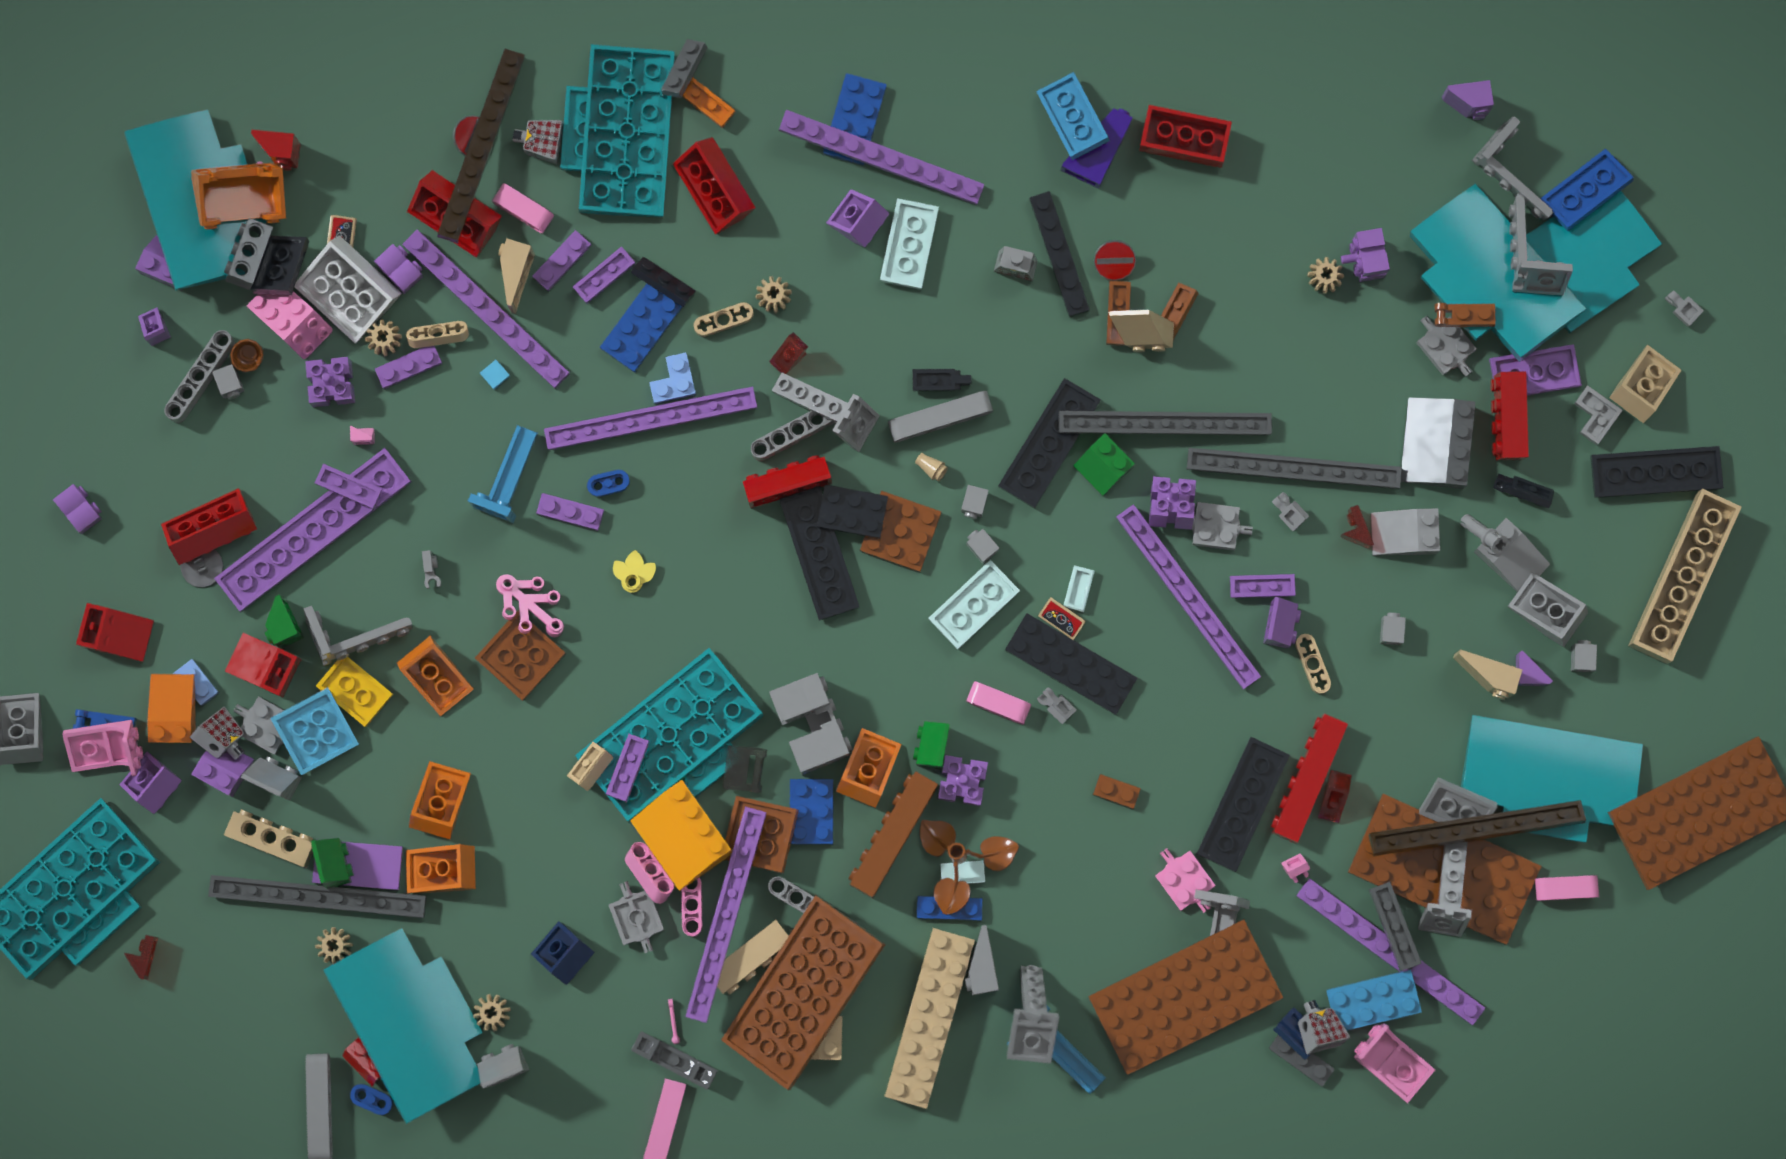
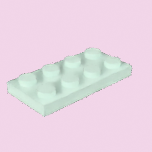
[880,198,939,290]
[928,560,1020,650]

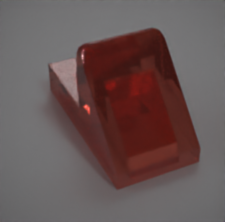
[769,332,808,374]
[1340,505,1374,549]
[124,935,158,980]

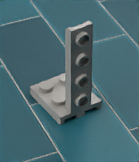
[1471,116,1553,220]
[1509,196,1573,295]
[772,373,880,452]
[304,606,412,666]
[1418,842,1472,937]
[1194,890,1250,936]
[1007,965,1059,1063]

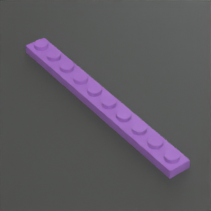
[778,110,984,205]
[402,230,570,389]
[544,386,757,450]
[1116,504,1261,690]
[685,807,767,1023]
[1296,878,1485,1025]

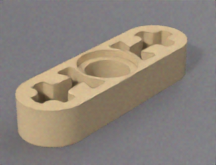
[694,303,753,337]
[406,321,469,348]
[1295,634,1331,694]

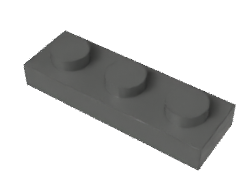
[661,39,708,98]
[1268,1035,1334,1087]

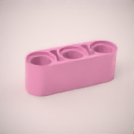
[492,183,554,234]
[966,681,1032,725]
[625,842,674,904]
[1535,875,1599,901]
[682,877,703,937]

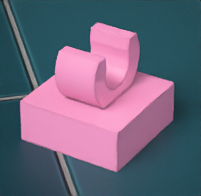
[1281,854,1310,883]

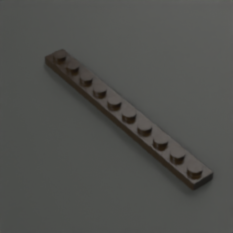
[437,48,525,243]
[1368,800,1586,856]

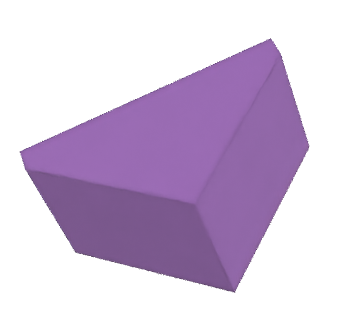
[138,307,171,346]
[1516,650,1553,686]

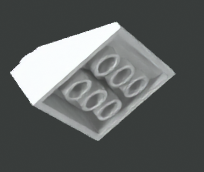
[294,236,402,344]

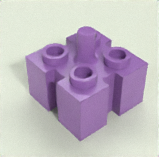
[1341,228,1390,282]
[305,357,355,407]
[1149,476,1196,530]
[938,755,988,807]

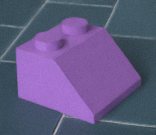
[1442,80,1494,120]
[826,189,889,247]
[135,235,174,288]
[1263,597,1301,648]
[191,751,254,797]
[120,752,182,814]

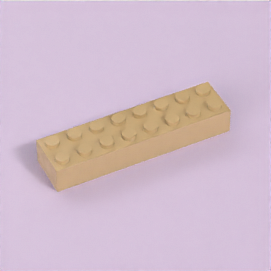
[1628,489,1742,664]
[885,928,975,1109]

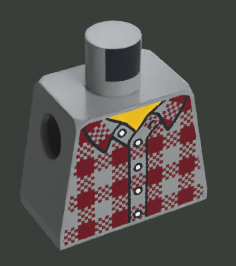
[513,120,564,164]
[994,246,1038,281]
[190,707,245,760]
[1298,1000,1350,1054]

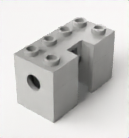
[769,673,852,775]

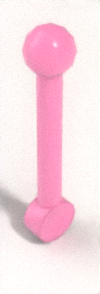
[668,999,680,1044]

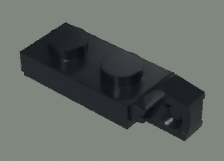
[913,369,972,392]
[1493,474,1554,508]

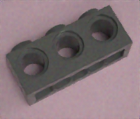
[224,218,273,290]

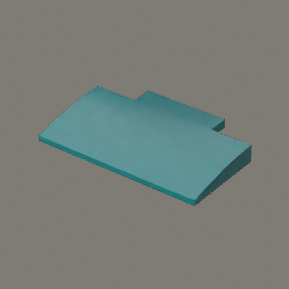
[560,44,675,217]
[124,110,267,291]
[1410,184,1586,362]
[1526,191,1662,333]
[575,648,764,823]
[1461,715,1643,843]
[0,798,160,980]
[323,928,483,1124]

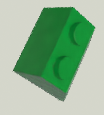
[1073,433,1135,496]
[265,595,304,649]
[913,721,950,770]
[311,838,354,889]

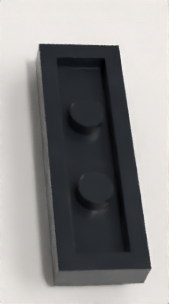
[631,256,696,307]

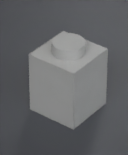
[212,364,244,400]
[961,485,989,519]
[966,529,1000,564]
[1380,613,1406,645]
[1571,640,1597,672]

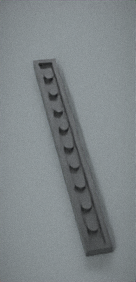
[1059,411,1272,435]
[1186,448,1402,489]
[208,875,427,918]

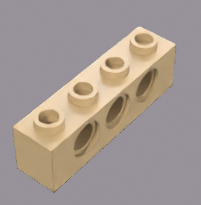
[224,809,313,868]

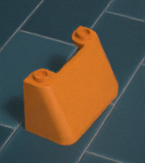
[191,163,286,229]

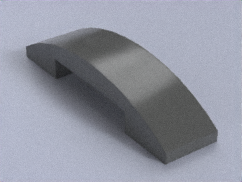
[631,1031,718,1090]

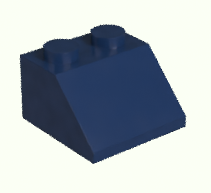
[531,921,595,985]

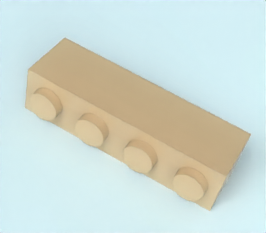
[717,920,789,995]

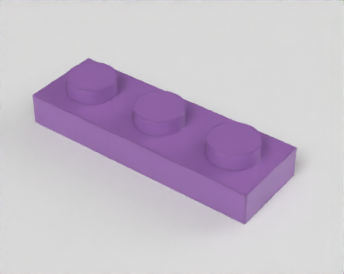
[532,230,592,292]
[573,246,636,304]
[375,346,442,389]
[315,464,383,510]
[536,493,604,531]
[1230,574,1295,598]
[606,734,650,802]

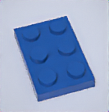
[790,779,833,844]

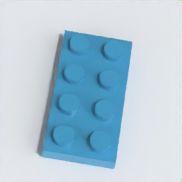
[1036,72,1110,160]
[1326,969,1422,1030]

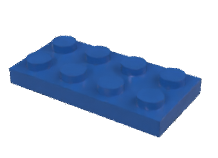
[823,73,887,166]
[1540,149,1634,231]
[600,284,683,373]

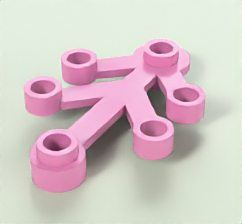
[496,574,564,637]

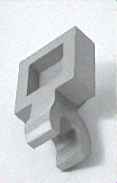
[1665,290,1704,327]
[1272,492,1309,531]
[422,550,442,589]
[1037,687,1077,724]

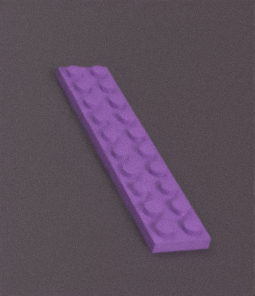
[214,448,411,612]

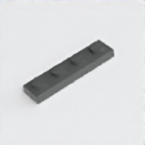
[1369,882,1422,971]

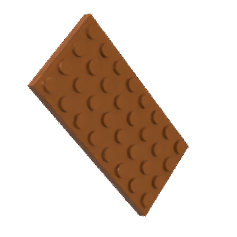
[1608,736,1786,890]
[1348,794,1541,945]
[721,895,886,1090]
[1088,919,1283,1075]

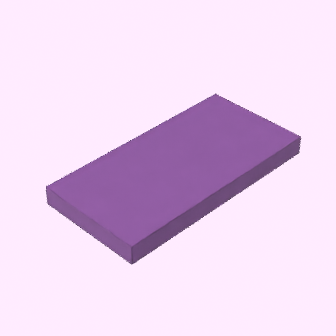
[1489,344,1582,396]
[312,842,403,890]

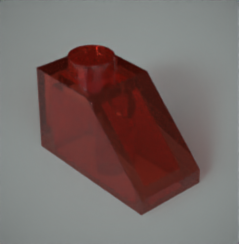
[1318,770,1352,823]

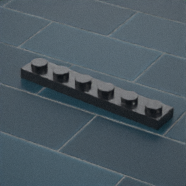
[1029,191,1090,318]

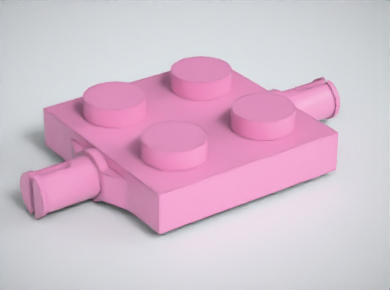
[1155,848,1216,913]

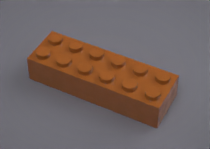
[848,771,938,899]

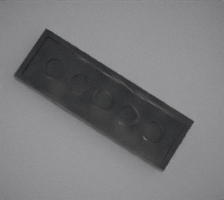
[998,378,1101,509]
[1590,446,1724,498]
[779,486,860,621]
[1005,613,1137,715]
[1196,737,1290,872]

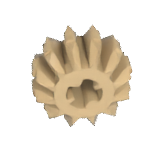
[1307,257,1344,294]
[756,276,792,313]
[365,320,402,356]
[315,927,353,964]
[473,994,511,1031]

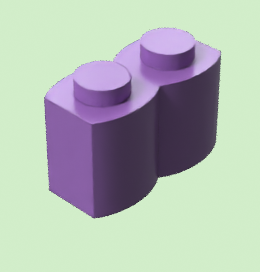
[374,244,423,294]
[53,484,102,534]

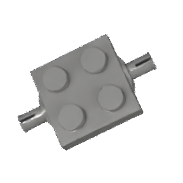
[1416,316,1477,377]
[1192,502,1253,551]
[233,696,284,755]
[609,881,664,953]

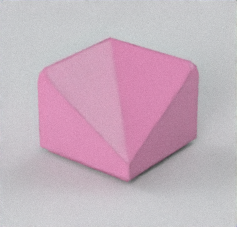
[350,426,375,445]

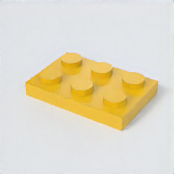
[316,657,394,727]

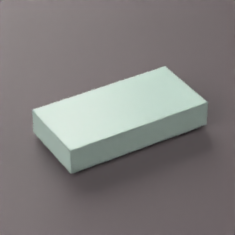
[1063,565,1095,613]
[940,860,985,884]

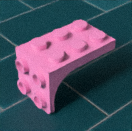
[247,291,332,359]
[62,720,143,776]
[1353,1024,1435,1103]

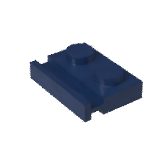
[1273,1007,1310,1060]

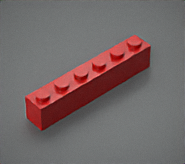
[1271,713,1348,844]

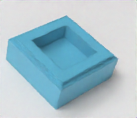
[480,360,510,390]

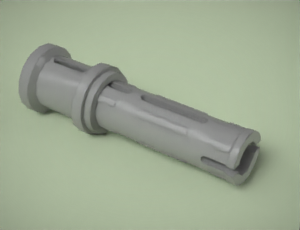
[1460,514,1509,554]

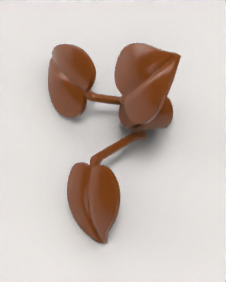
[920,820,1019,915]

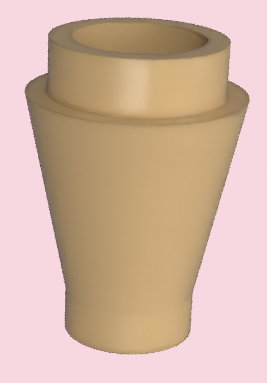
[915,453,948,481]

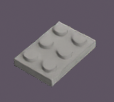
[1419,777,1497,822]

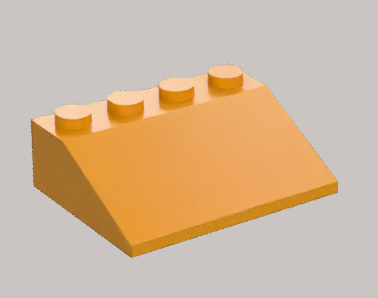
[631,780,732,891]

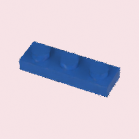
[917,896,982,920]

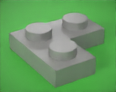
[1574,386,1622,445]

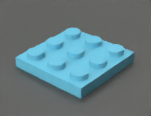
[270,687,359,775]

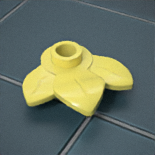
[613,550,656,593]

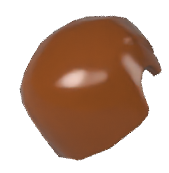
[230,338,264,372]

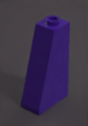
[1061,109,1133,189]

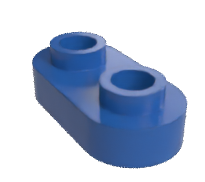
[587,470,630,497]
[350,1084,393,1115]

